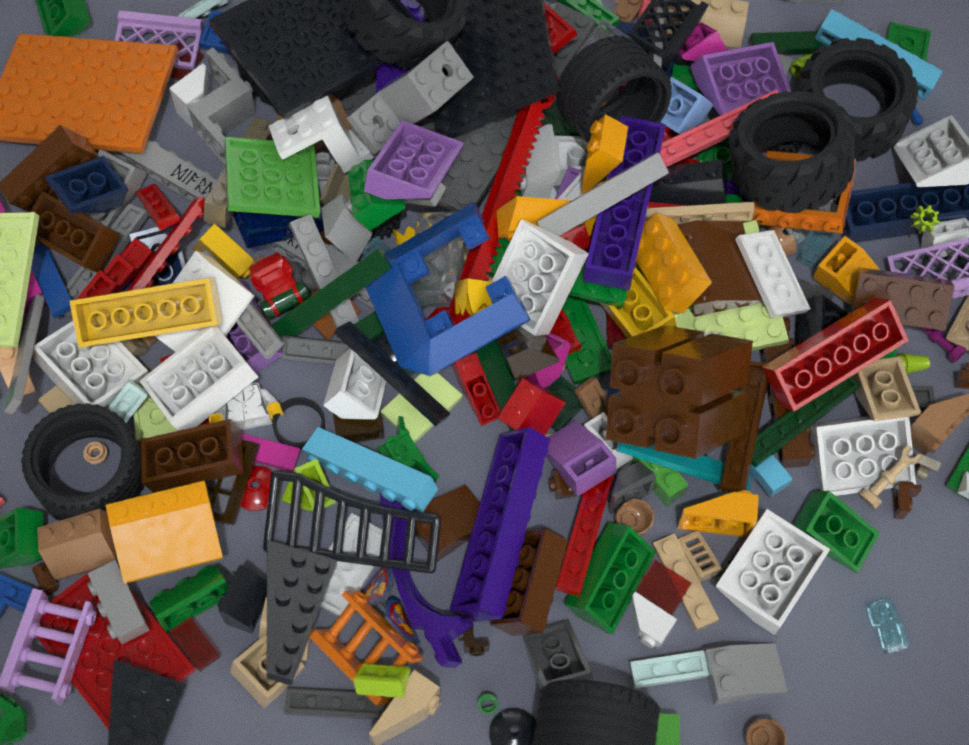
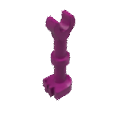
[919,327,967,363]

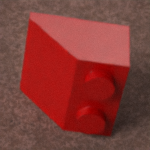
[498,377,566,436]

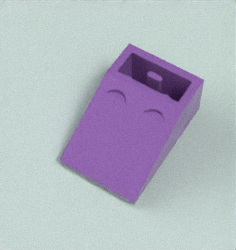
[546,420,617,497]

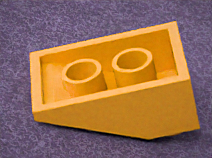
[581,114,628,194]
[677,490,759,538]

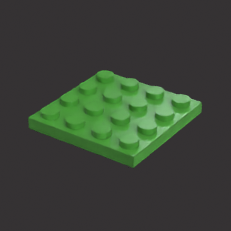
[224,137,320,218]

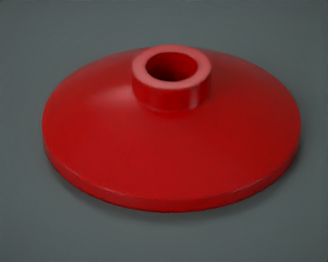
[232,466,280,511]

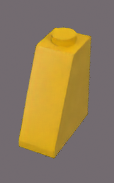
[192,223,253,279]

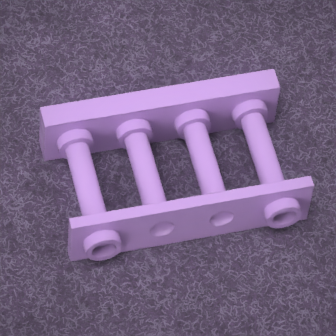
[0,589,97,705]

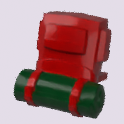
[249,252,310,320]

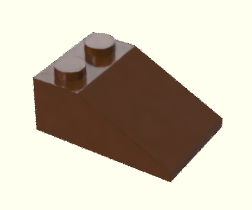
[414,484,480,562]

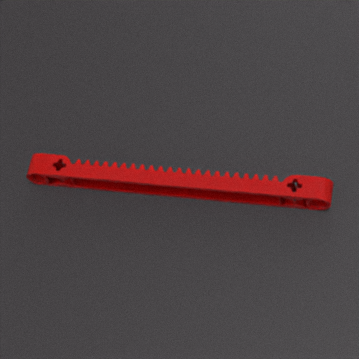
[448,76,560,325]

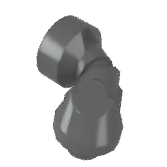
[289,261,318,291]

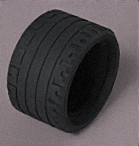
[556,36,672,143]
[21,403,144,521]
[533,679,660,745]

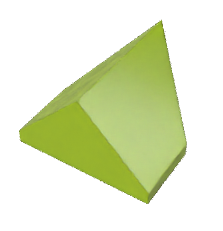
[281,459,337,512]

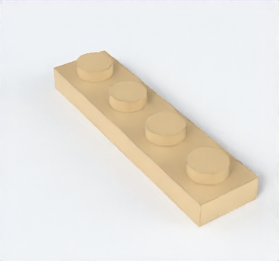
[652,533,719,631]

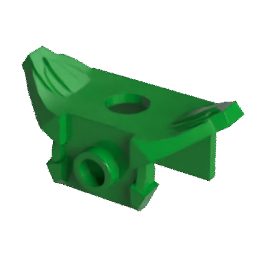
[377,416,439,483]
[0,692,28,745]

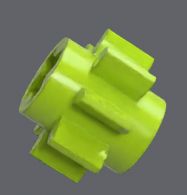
[910,205,940,233]

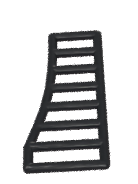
[263,470,441,574]

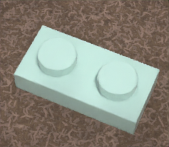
[107,379,149,423]

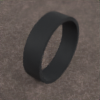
[272,397,325,450]

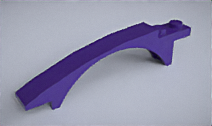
[380,493,474,668]

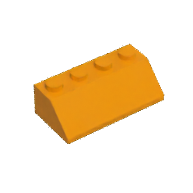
[497,196,597,241]

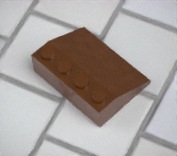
[678,220,763,317]

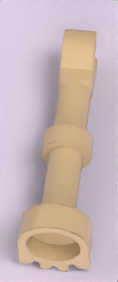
[859,446,921,509]

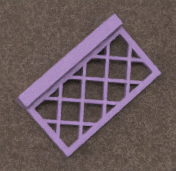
[114,10,204,70]
[887,238,969,299]

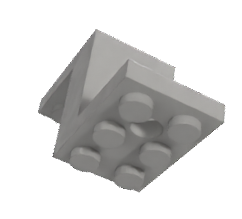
[347,41,474,154]
[188,48,256,166]

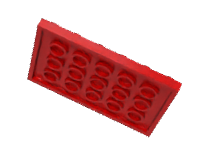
[37,570,196,730]

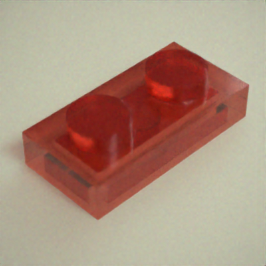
[170,617,220,672]

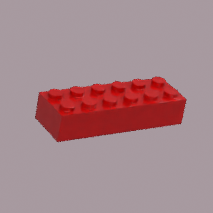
[762,297,909,411]

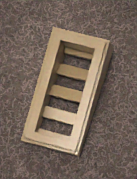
[678,530,722,582]

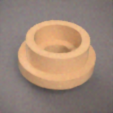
[83,442,108,465]

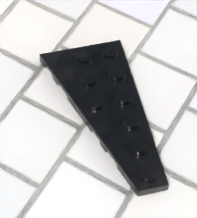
[266,540,337,685]
[108,660,186,745]

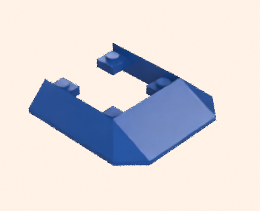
[366,202,531,376]

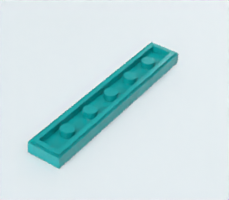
[617,442,750,491]

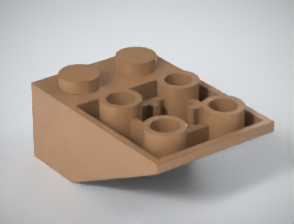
[910,393,969,455]

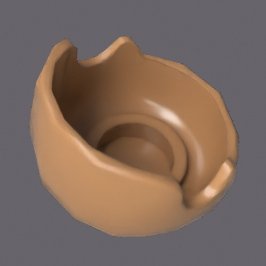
[768,226,797,257]
[615,499,655,536]
[745,719,787,745]

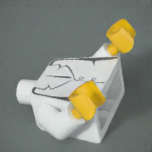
[209,383,284,430]

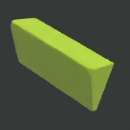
[353,664,411,698]

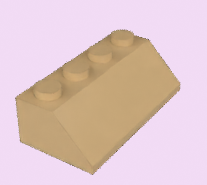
[664,0,749,50]

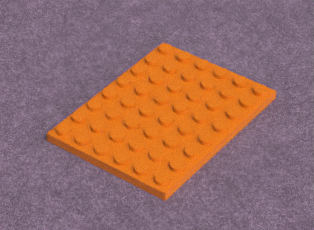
[0,33,179,154]

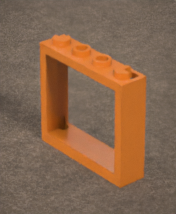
[752,151,856,233]

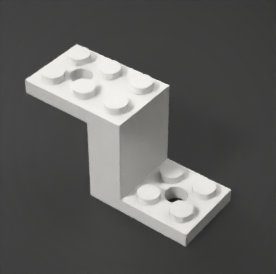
[269,96,382,173]

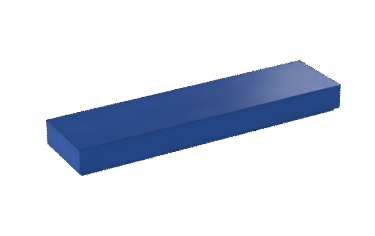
[31,243,72,318]

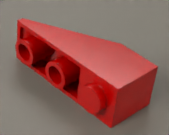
[451,353,501,426]

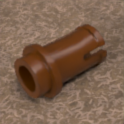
[32,562,57,595]

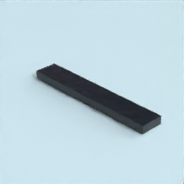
[334,321,450,427]

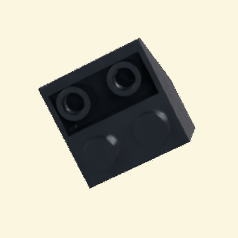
[217,565,267,634]

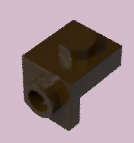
[458,617,490,656]

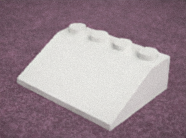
[893,115,969,187]
[492,219,589,336]
[154,251,255,352]
[33,321,148,408]
[140,325,258,431]
[810,416,916,496]
[716,509,830,635]

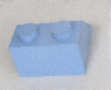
[661,77,714,134]

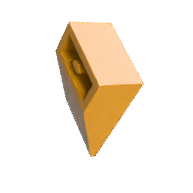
[813,236,880,306]

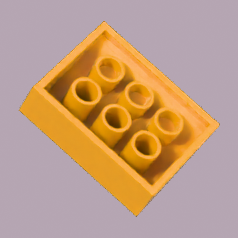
[106,481,223,584]

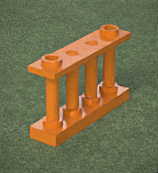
[310,590,424,706]

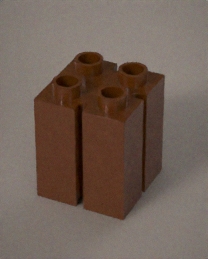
[606,325,753,459]

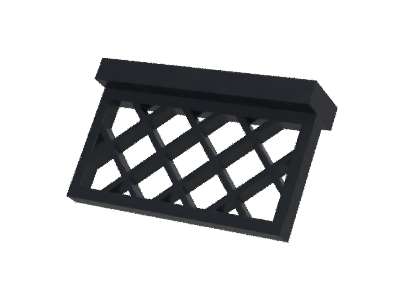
[627,0,709,68]

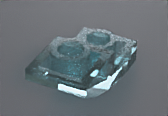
[867,598,910,654]

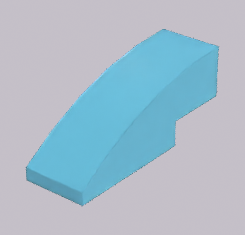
[727,442,793,497]

